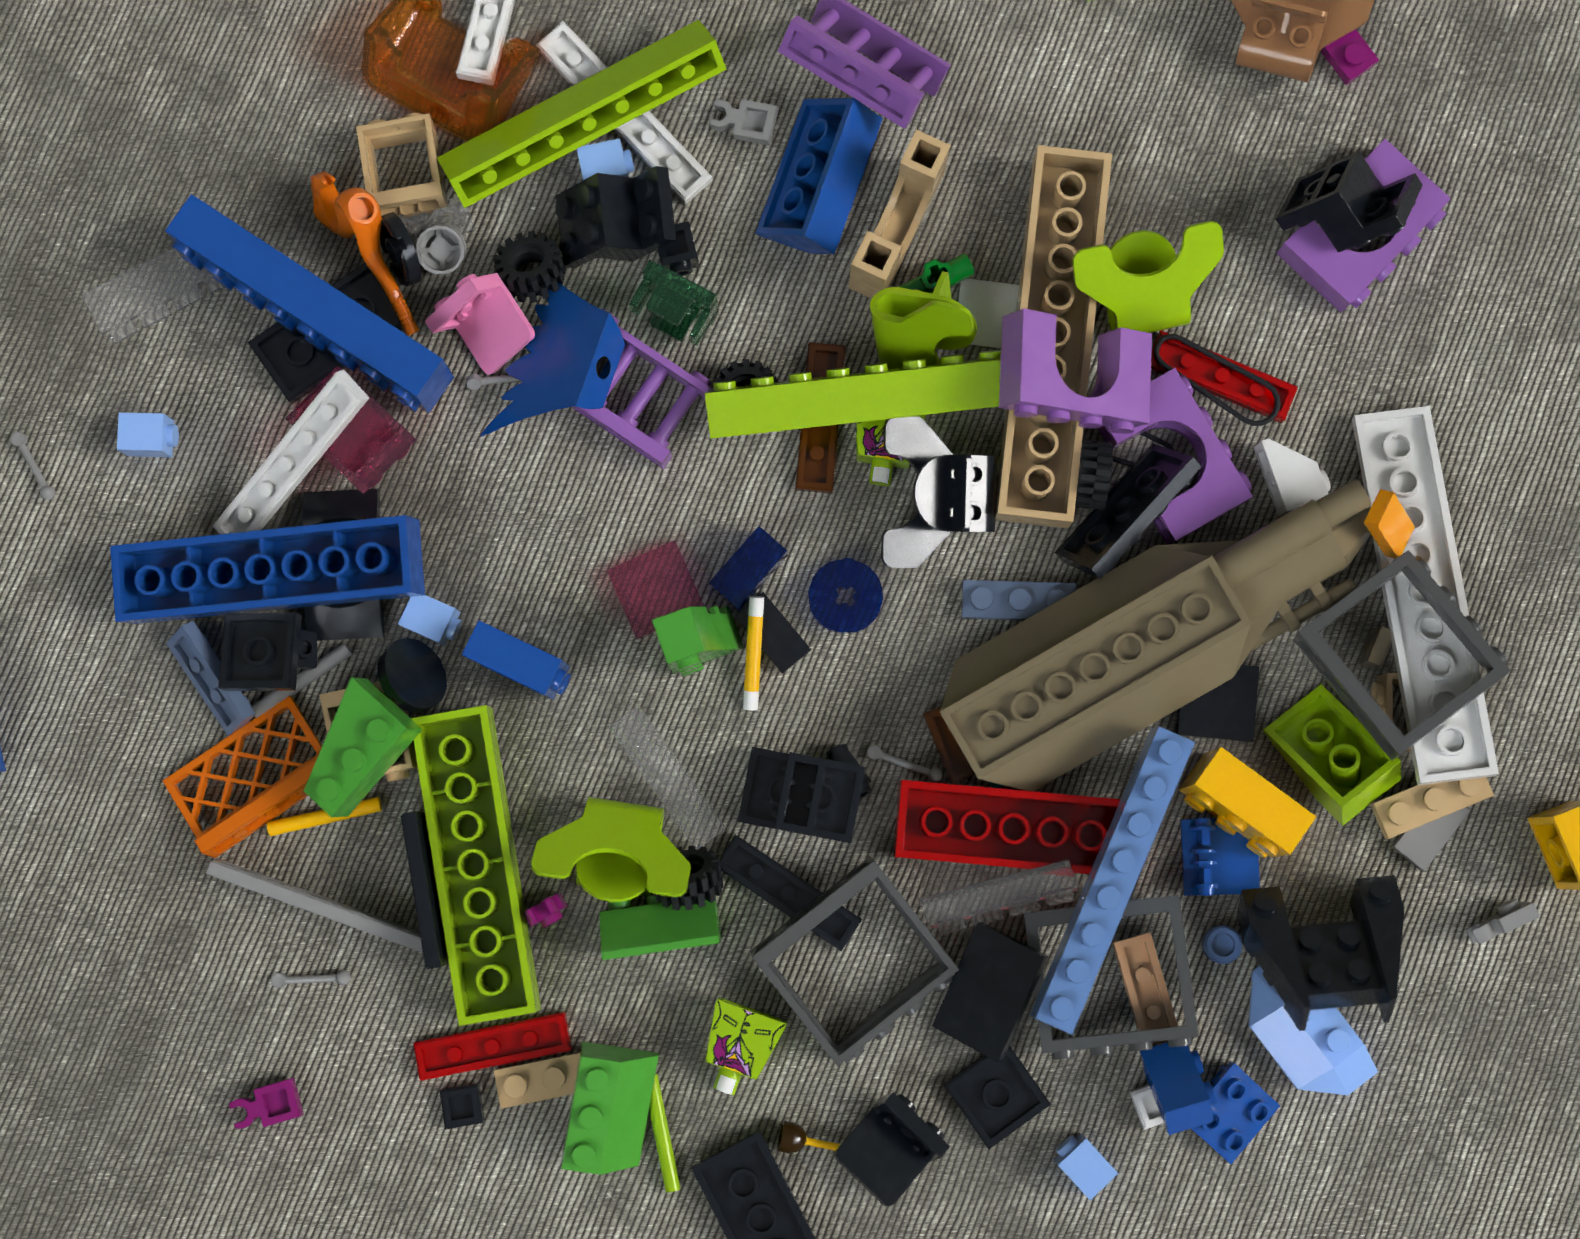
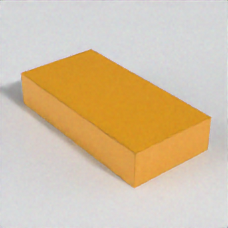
[1364,489,1415,559]

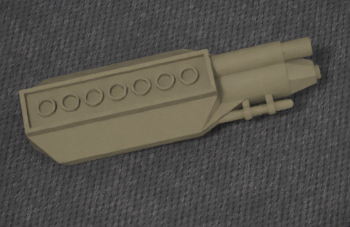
[940,479,1371,791]

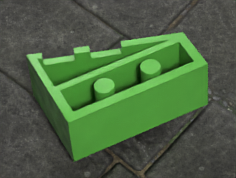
[652,606,744,677]
[304,677,422,817]

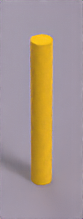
[267,797,382,837]

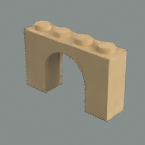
[849,129,951,299]

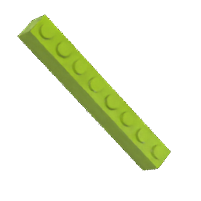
[437,19,727,209]
[705,350,1001,439]

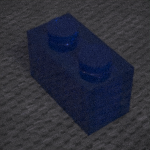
[709,526,788,612]

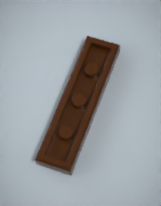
[795,342,846,494]

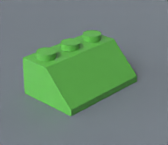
[599,895,722,960]
[561,1041,659,1175]

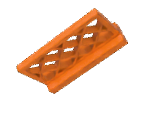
[162,696,323,858]

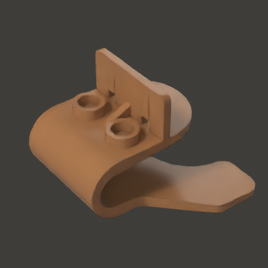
[1231,0,1374,83]

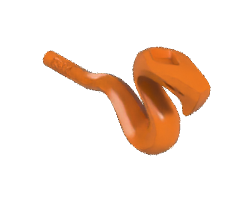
[311,171,420,336]

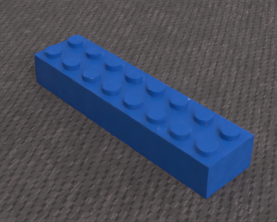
[165,194,454,414]
[110,515,425,624]

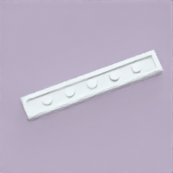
[536,21,713,205]
[213,370,369,534]

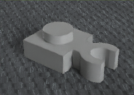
[709,99,778,145]
[1465,898,1540,944]

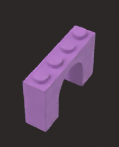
[1276,139,1451,313]
[999,308,1152,434]
[1097,368,1253,545]

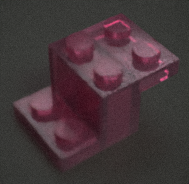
[285,366,416,494]

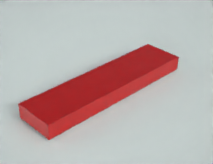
[1151,330,1298,423]
[413,1012,572,1081]

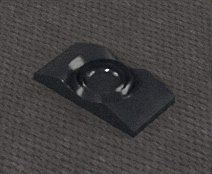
[301,488,385,641]

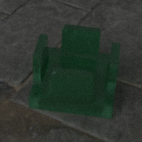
[629,259,719,346]

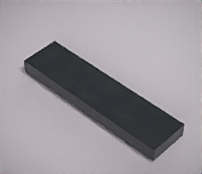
[719,834,862,951]

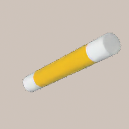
[743,596,764,710]

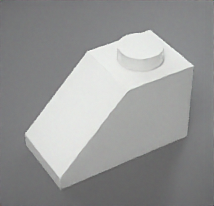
[1254,438,1331,517]

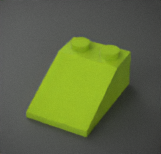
[1263,684,1401,826]

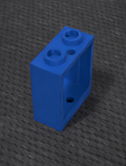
[462,620,572,700]

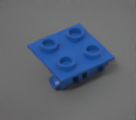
[1180,818,1260,896]
[1191,1061,1280,1164]

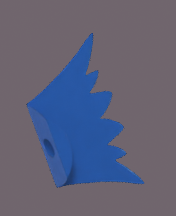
[480,283,625,437]

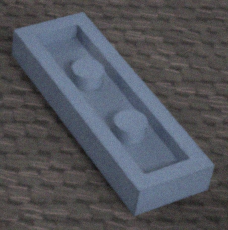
[961,580,1076,621]
[166,621,256,736]

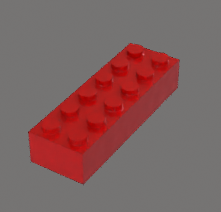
[893,780,1121,874]

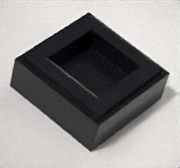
[440,1083,485,1129]

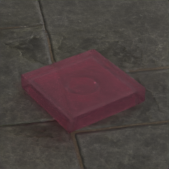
[606,540,704,640]

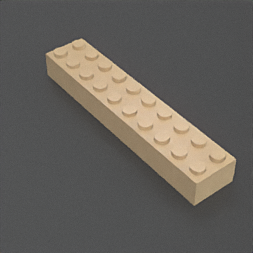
[995,145,1112,529]

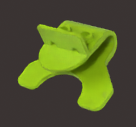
[1072,221,1224,333]
[870,271,977,410]
[531,797,691,902]

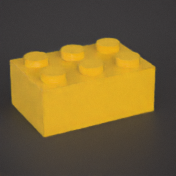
[1178,747,1317,858]

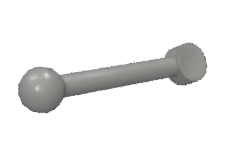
[467,374,520,390]
[10,431,55,500]
[867,745,942,782]
[271,970,351,988]

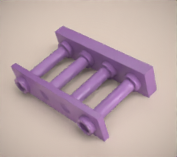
[778,0,951,129]
[571,308,712,469]

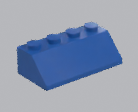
[755,98,883,255]

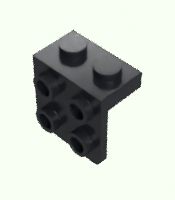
[834,1092,950,1207]

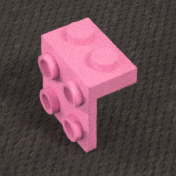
[425,273,535,375]

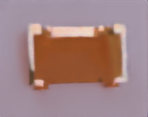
[362,0,540,141]

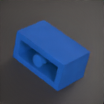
[1140,1042,1217,1135]

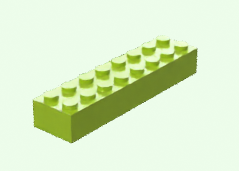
[411,705,541,1026]

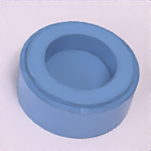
[1202,925,1242,964]

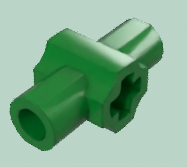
[898,253,975,293]

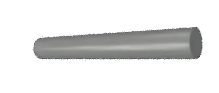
[251,643,353,718]

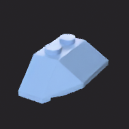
[1248,965,1378,1095]

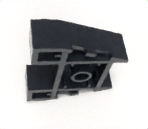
[1237,875,1405,1031]

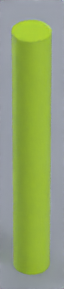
[649,1074,681,1193]

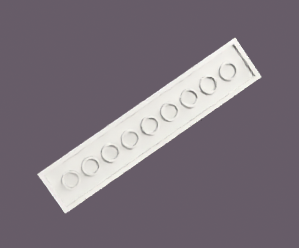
[1352,406,1499,785]

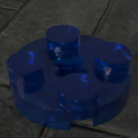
[808,558,883,634]

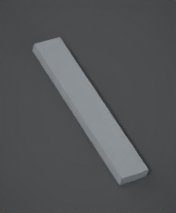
[206,860,423,952]

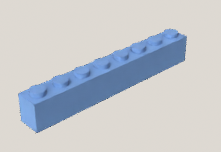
[1030,726,1195,1035]

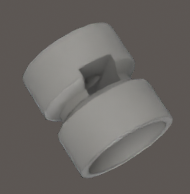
[416,223,467,275]

